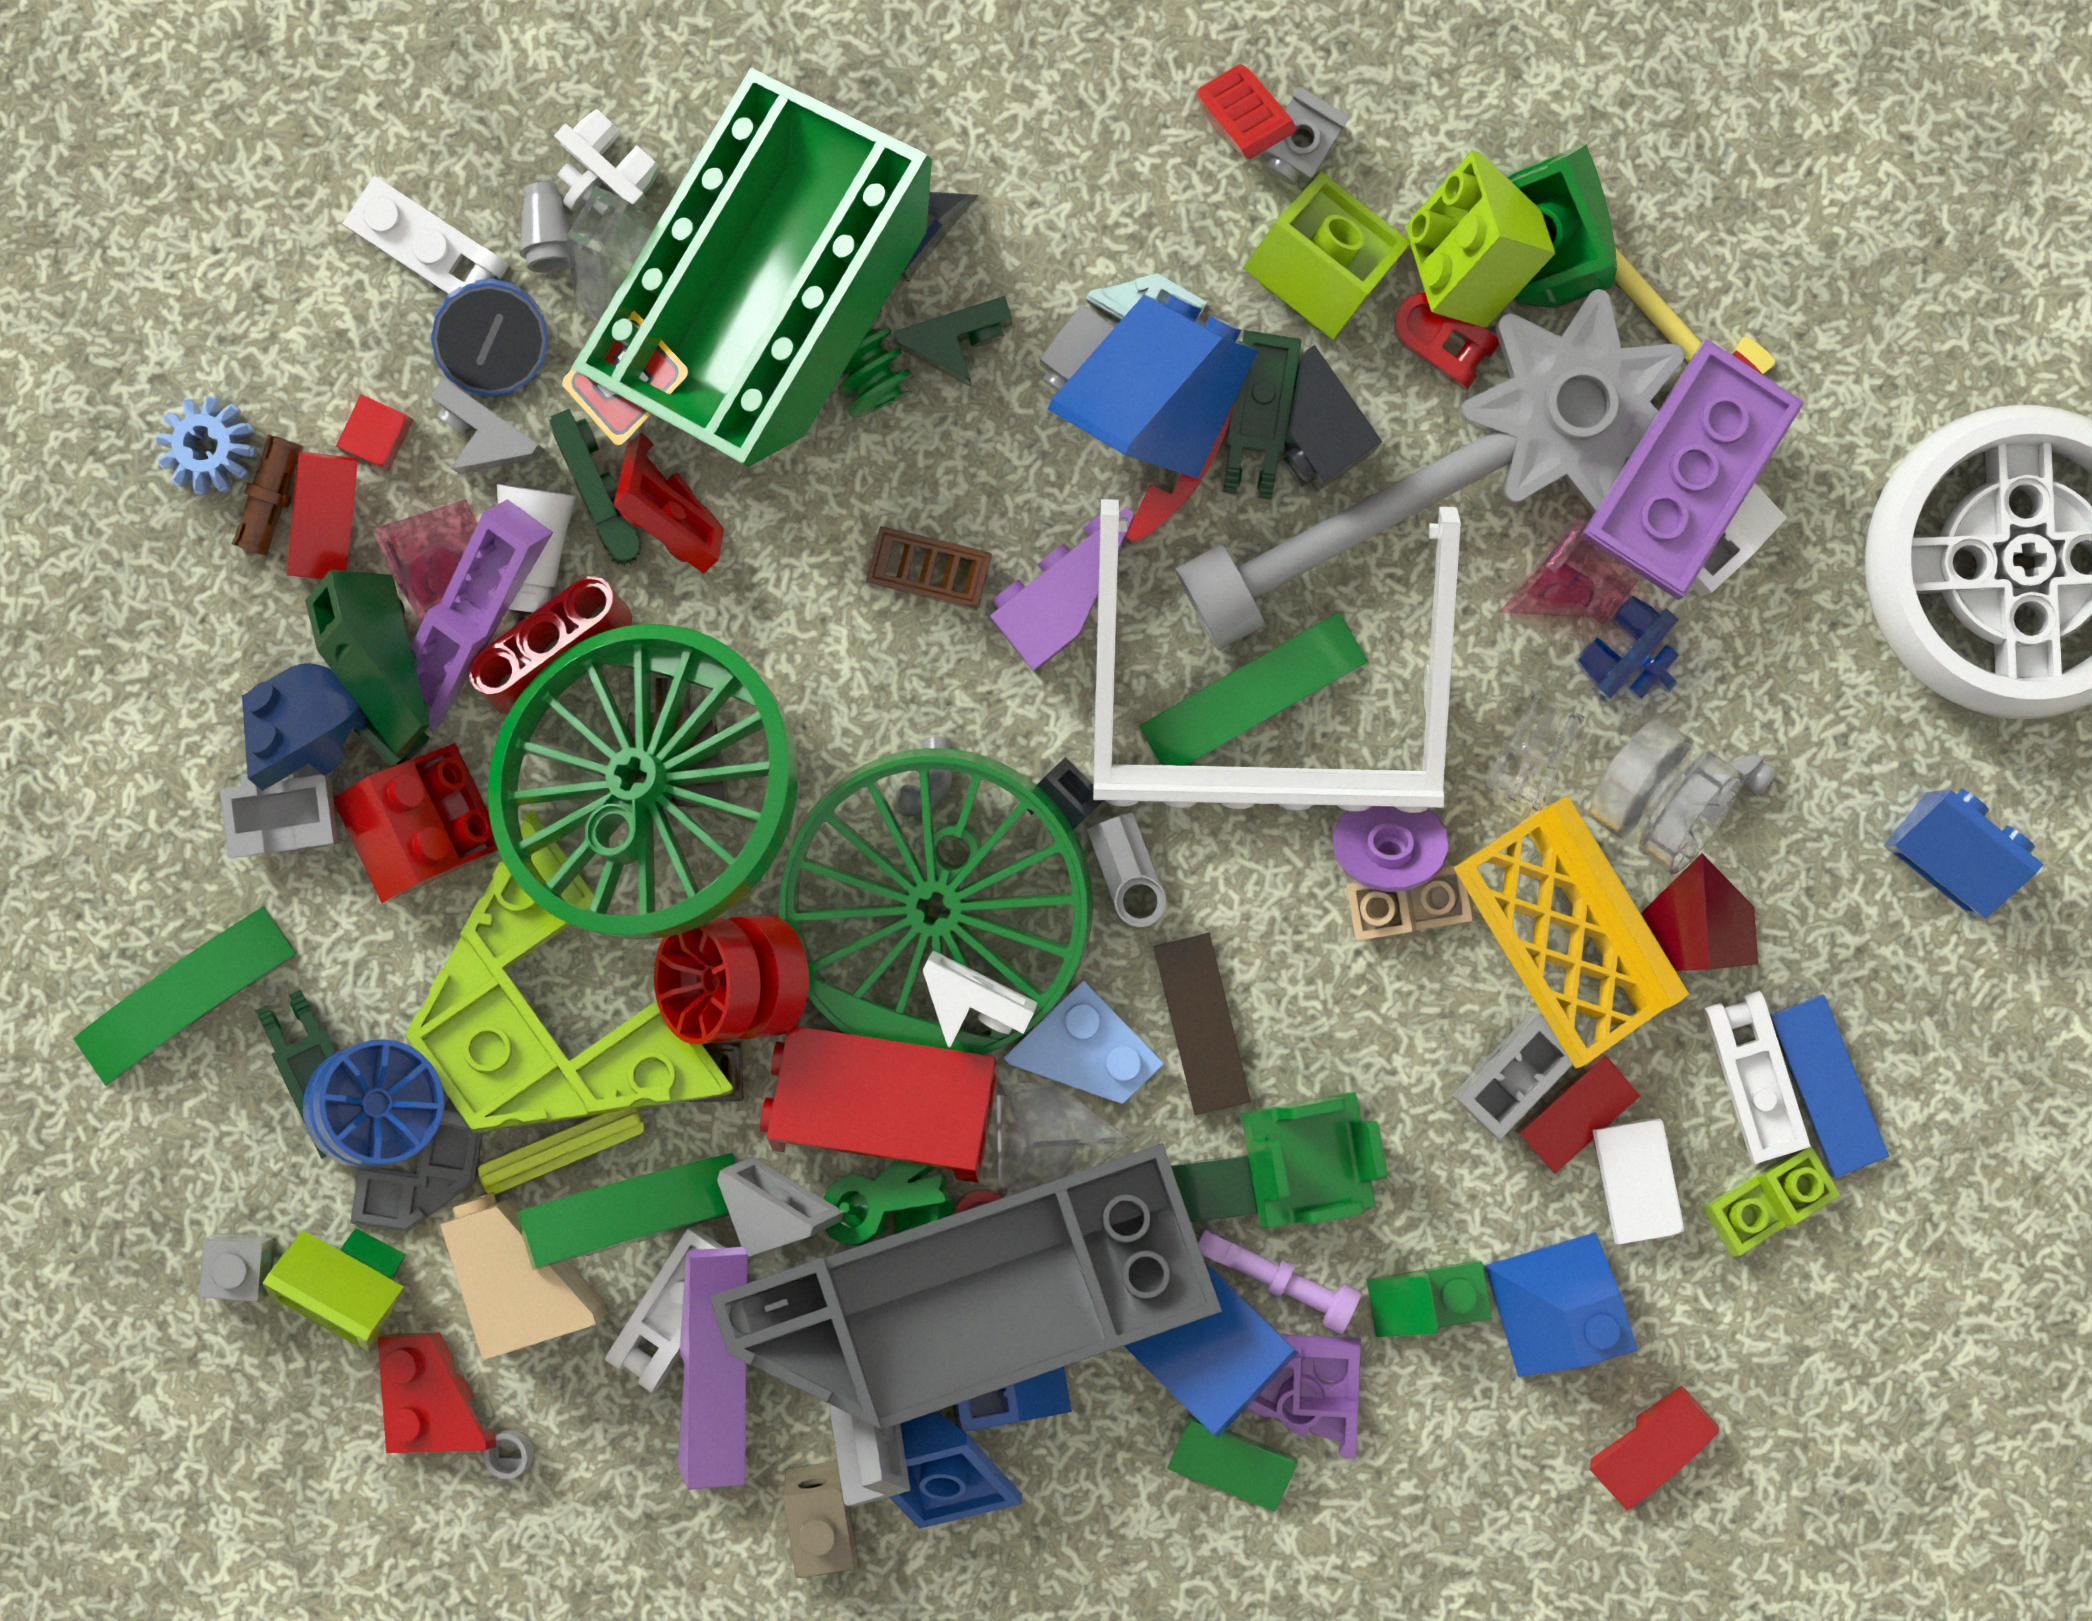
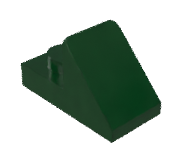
[894,296,1012,387]

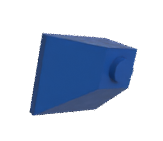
[1485,1232,1638,1377]
[889,1411,1022,1529]

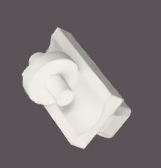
[554,109,661,214]

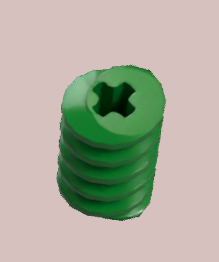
[838,309,913,417]

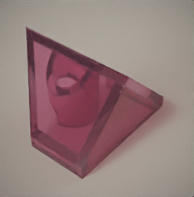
[373,499,477,622]
[1499,518,1639,625]

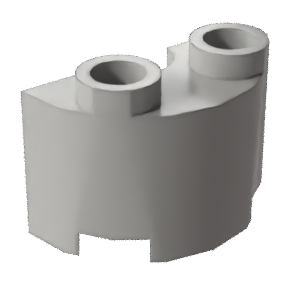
[219,765,339,858]

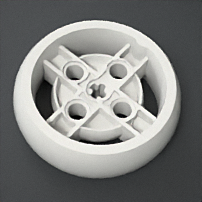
[1865,405,2092,719]

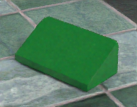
[1167,1414,1298,1512]

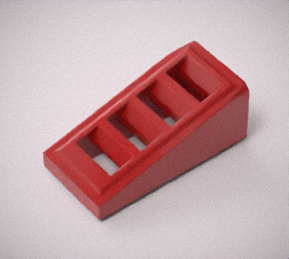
[1196,64,1297,160]

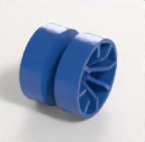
[303,1039,444,1168]

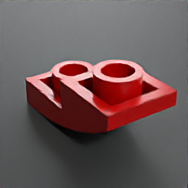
[285,451,358,579]
[1589,1385,1719,1511]

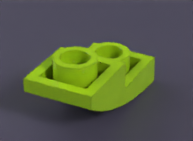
[1702,1146,1841,1257]

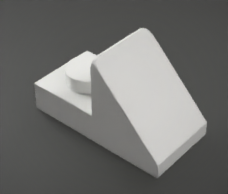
[923,951,1037,1048]

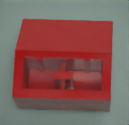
[333,743,498,903]

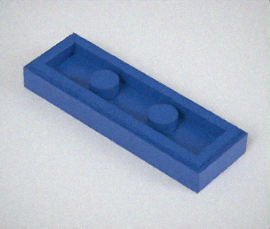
[1770,994,1889,1178]

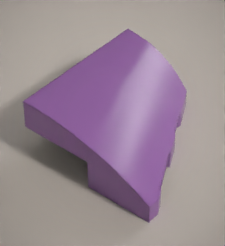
[1246,1334,1361,1459]

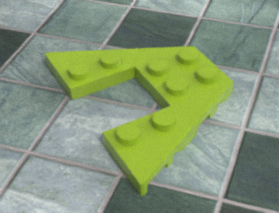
[405,809,734,1133]

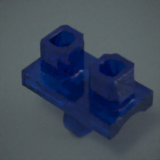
[1574,596,1679,701]

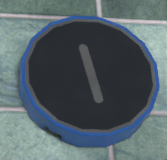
[431,278,548,396]

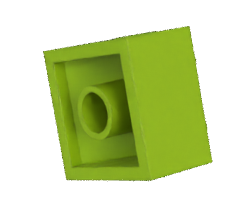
[1242,171,1410,340]

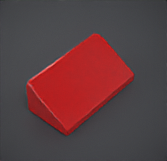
[1515,1054,1640,1174]

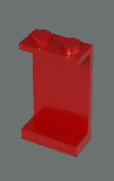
[760,1026,999,1183]

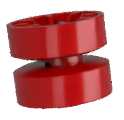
[654,914,809,1044]

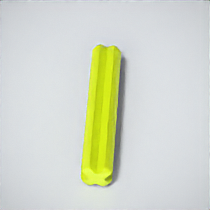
[478,1109,645,1195]

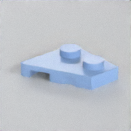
[1003,980,1164,1104]

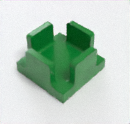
[1241,1092,1388,1228]

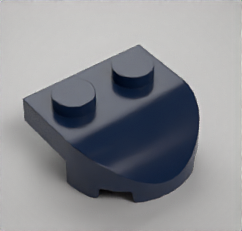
[242,663,367,791]

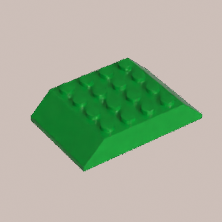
[571,68,932,467]

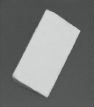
[1593,1119,1684,1244]

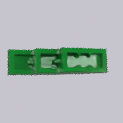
[516,1153,736,1271]

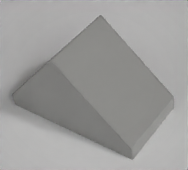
[717,1156,844,1257]

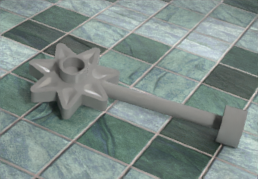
[1175,289,1685,651]

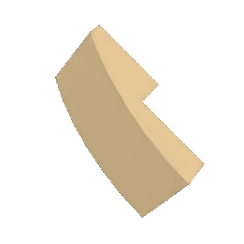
[1346,865,1476,941]

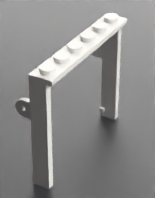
[1093,499,1461,813]

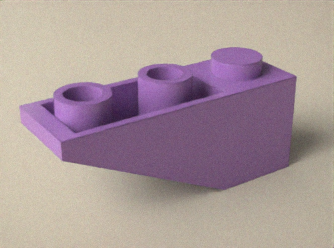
[990,507,1134,673]

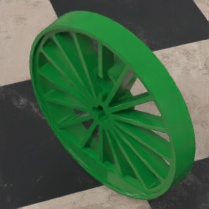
[488,624,798,940]
[779,748,1093,1055]

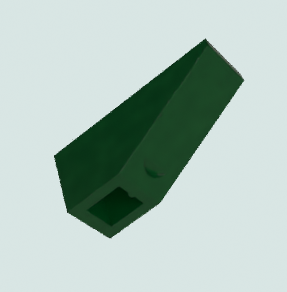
[305,570,429,755]

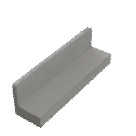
[829,1404,910,1507]

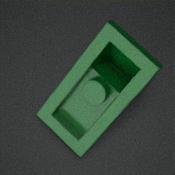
[1366,1260,1492,1337]

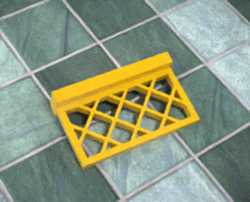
[1453,795,1690,1069]

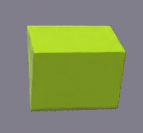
[263,1230,404,1353]

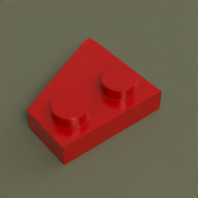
[613,432,724,574]
[377,1332,497,1453]

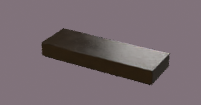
[1153,933,1251,1115]

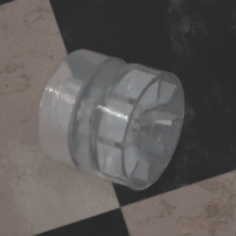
[1589,717,1744,875]

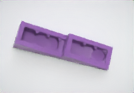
[411,499,553,731]
[677,1247,748,1490]

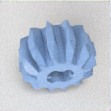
[155,396,257,496]

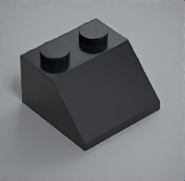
[1282,345,1382,492]

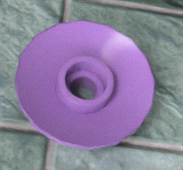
[1332,806,1449,892]

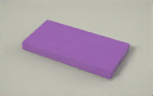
[1580,339,1805,600]

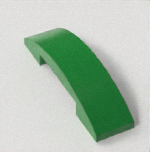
[1139,612,1368,766]
[72,906,297,1086]

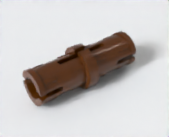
[231,434,304,556]

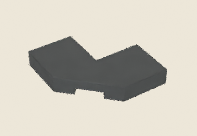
[350,1124,483,1232]

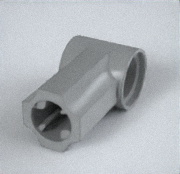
[1086,812,1167,930]

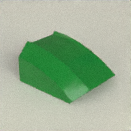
[1505,144,1617,308]

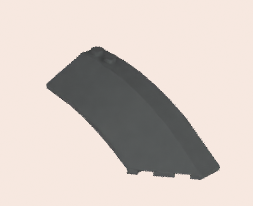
[709,1143,1222,1430]

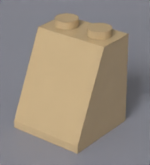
[440,1192,608,1361]

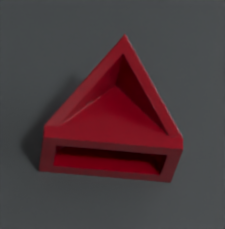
[1640,853,1758,971]

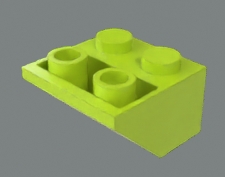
[1405,150,1555,328]

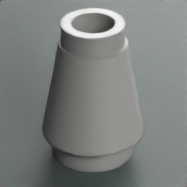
[520,182,577,273]

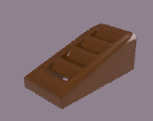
[866,526,992,611]

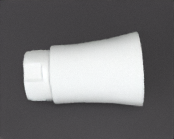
[497,484,578,612]

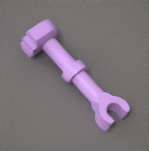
[1198,1228,1362,1335]

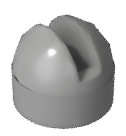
[483,1430,535,1480]

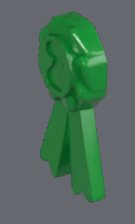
[823,1161,951,1246]

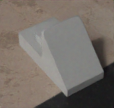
[430,378,545,474]

